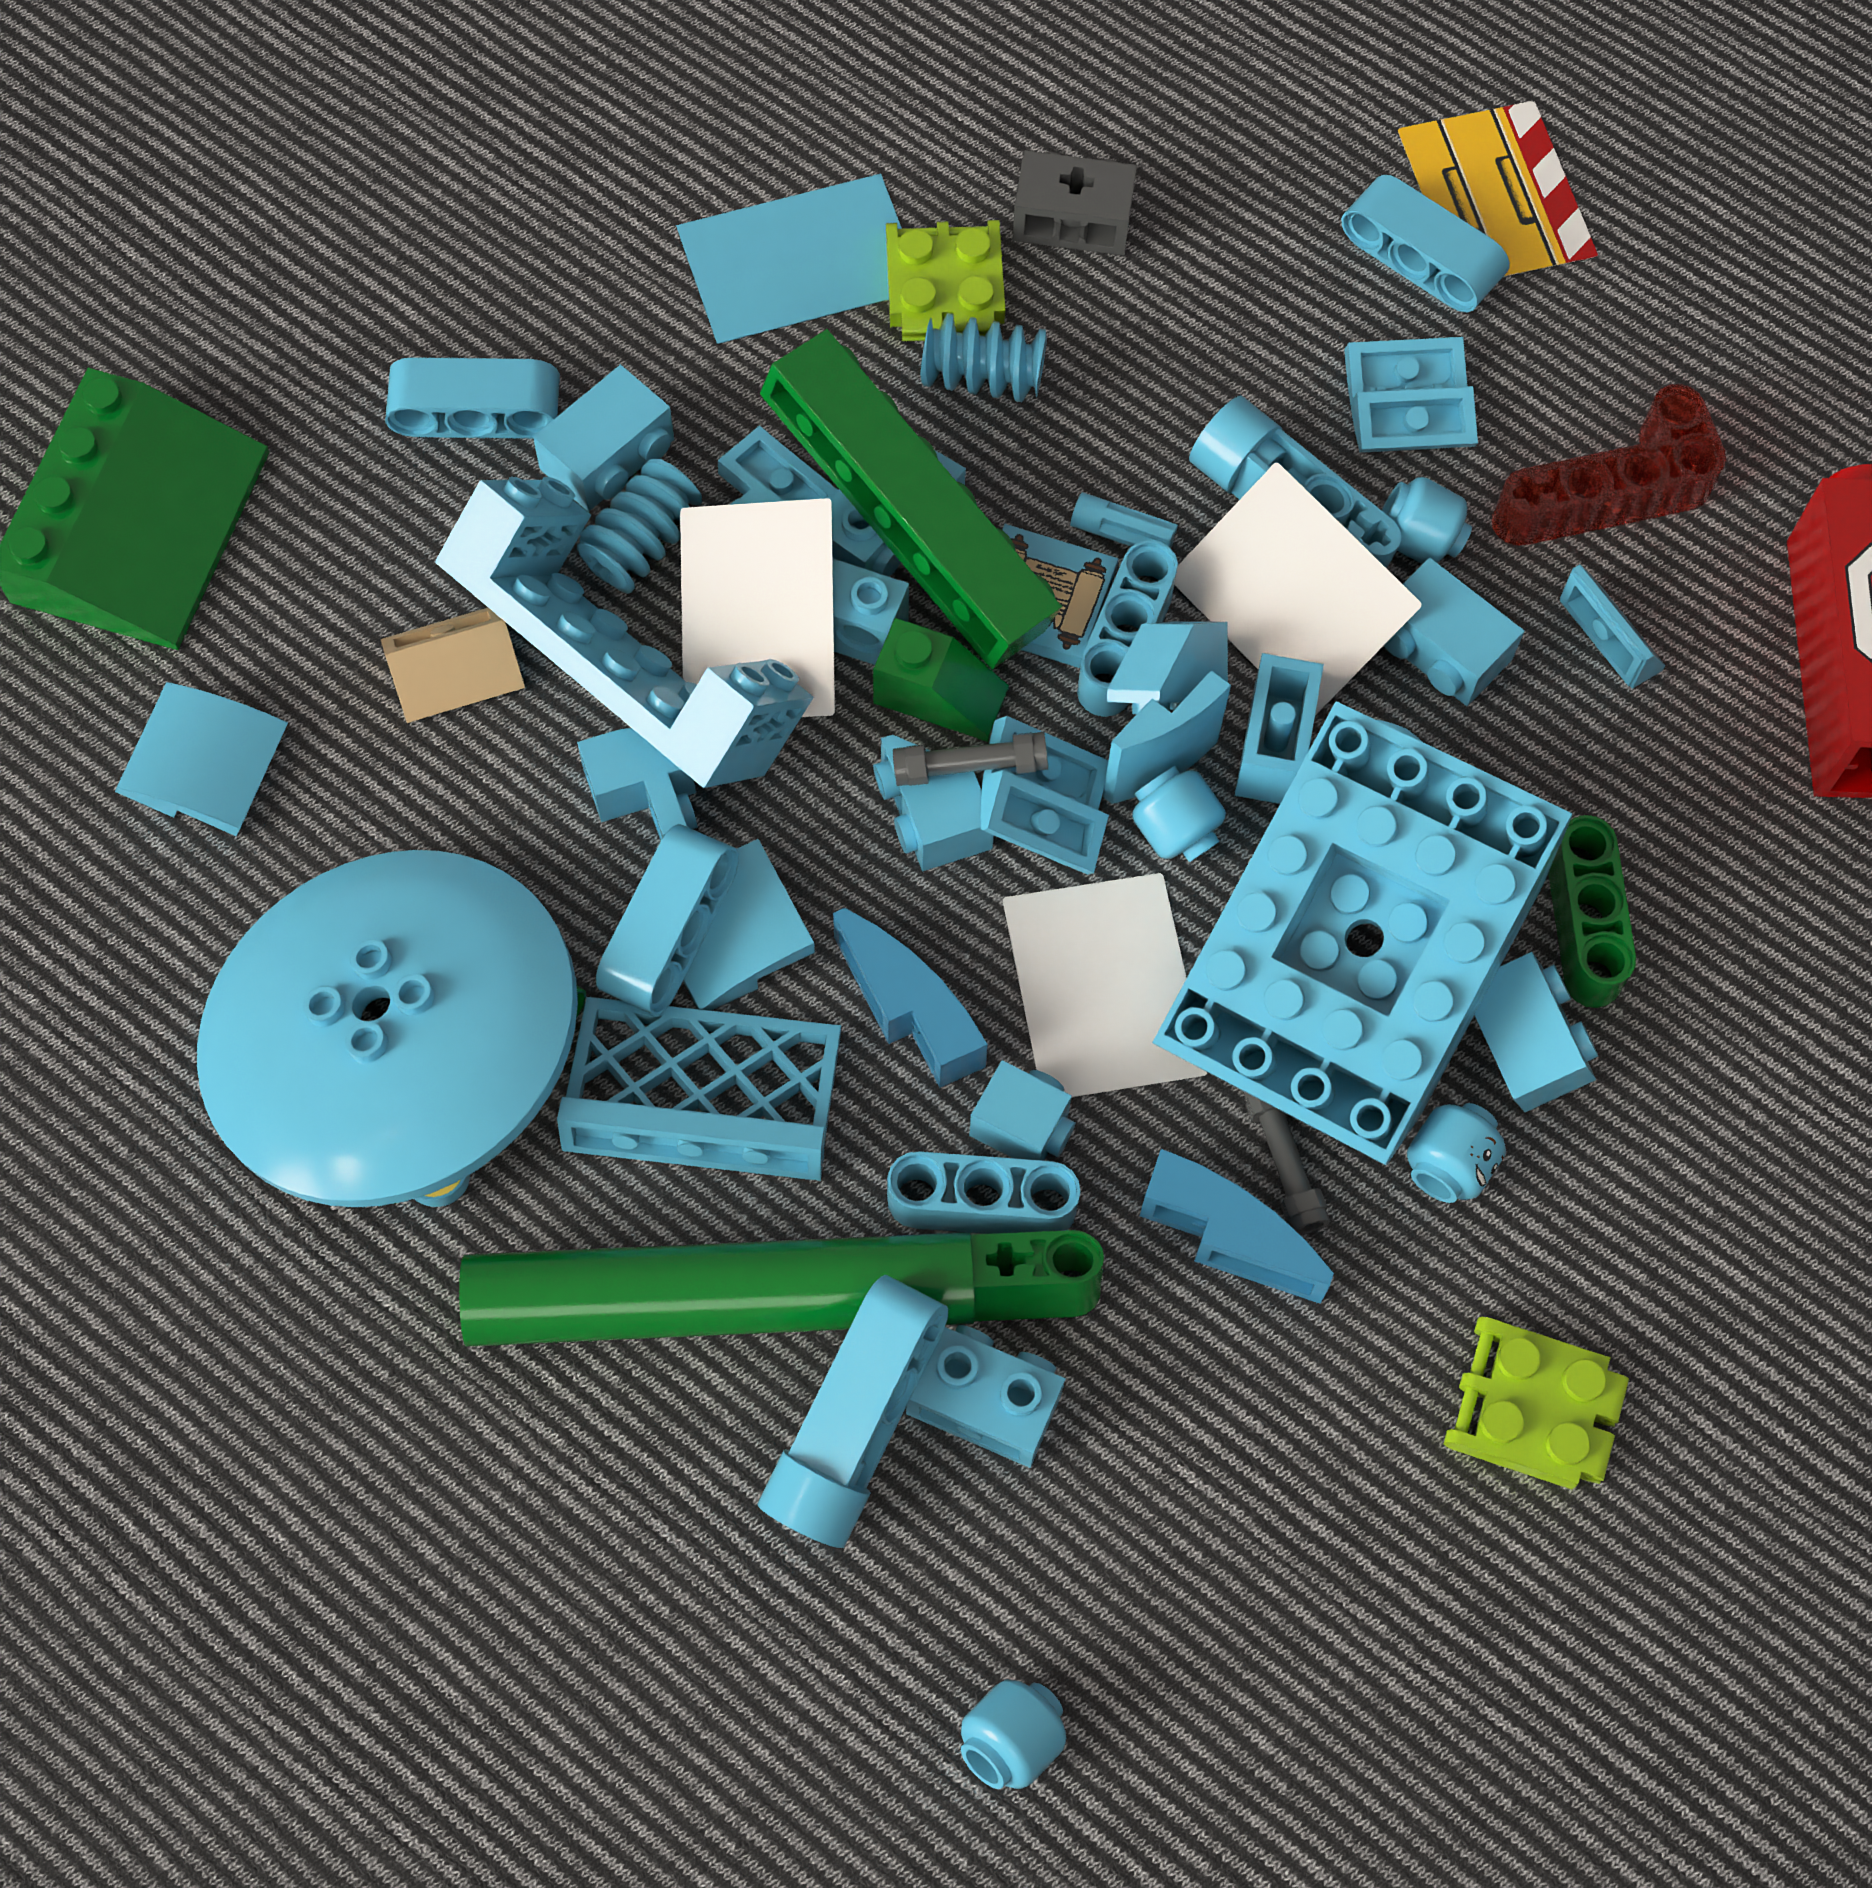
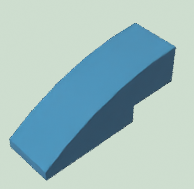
[833,908,988,1088]
[1140,1149,1334,1304]

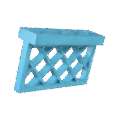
[557,997,841,1181]

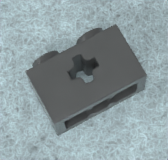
[1012,150,1137,256]

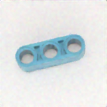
[1341,175,1510,313]
[385,357,560,439]
[1077,540,1178,717]
[596,824,739,1015]
[887,1151,1080,1234]

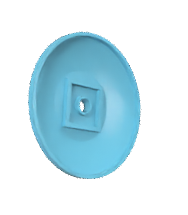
[197,850,578,1207]

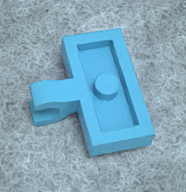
[718,426,838,505]

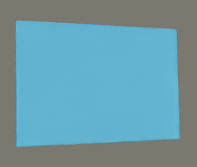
[676,174,902,344]

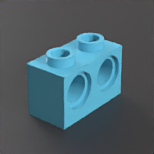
[832,558,909,665]

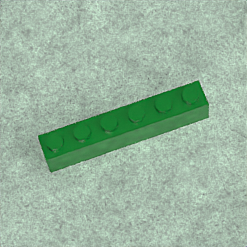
[760,329,1062,670]

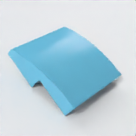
[1344,337,1478,453]
[1103,670,1231,804]
[115,682,288,836]
[980,716,1109,875]
[683,839,815,1011]

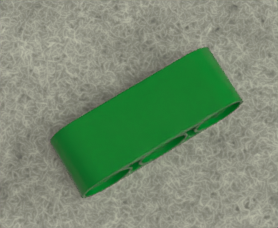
[1548,815,1636,1008]

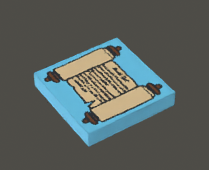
[1003,524,1119,668]

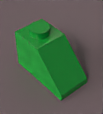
[873,618,1009,742]

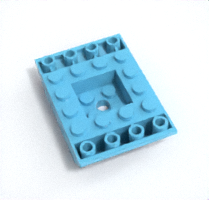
[1152,701,1572,1166]

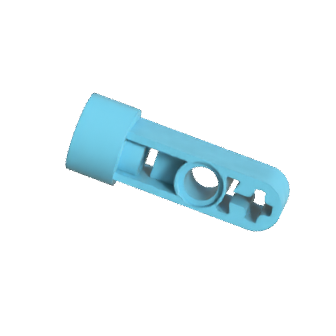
[1189,396,1401,568]
[757,1275,948,1548]

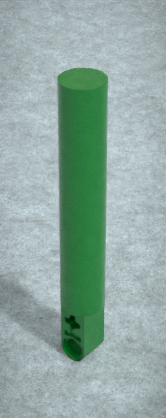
[459,1230,1104,1347]

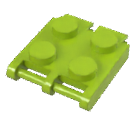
[886,220,1005,341]
[1443,1317,1629,1490]

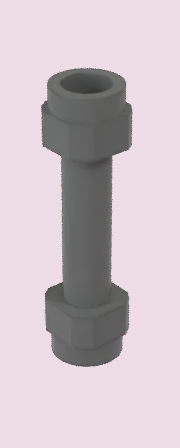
[893,732,1049,786]
[1243,1091,1330,1235]

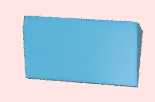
[1560,565,1666,689]

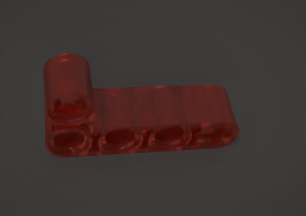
[1491,384,1726,545]

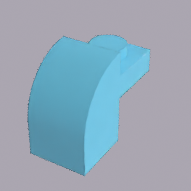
[577,728,698,841]

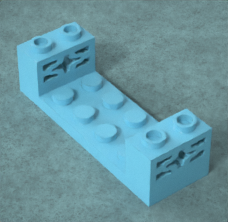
[435,477,814,788]

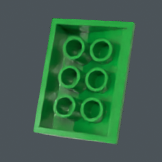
[0,368,270,650]

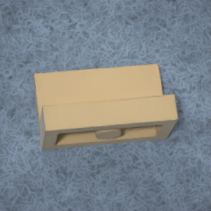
[381,607,525,723]

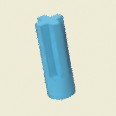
[1070,492,1178,549]

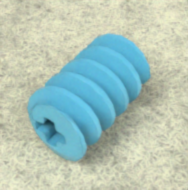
[920,313,1047,402]
[577,459,702,594]

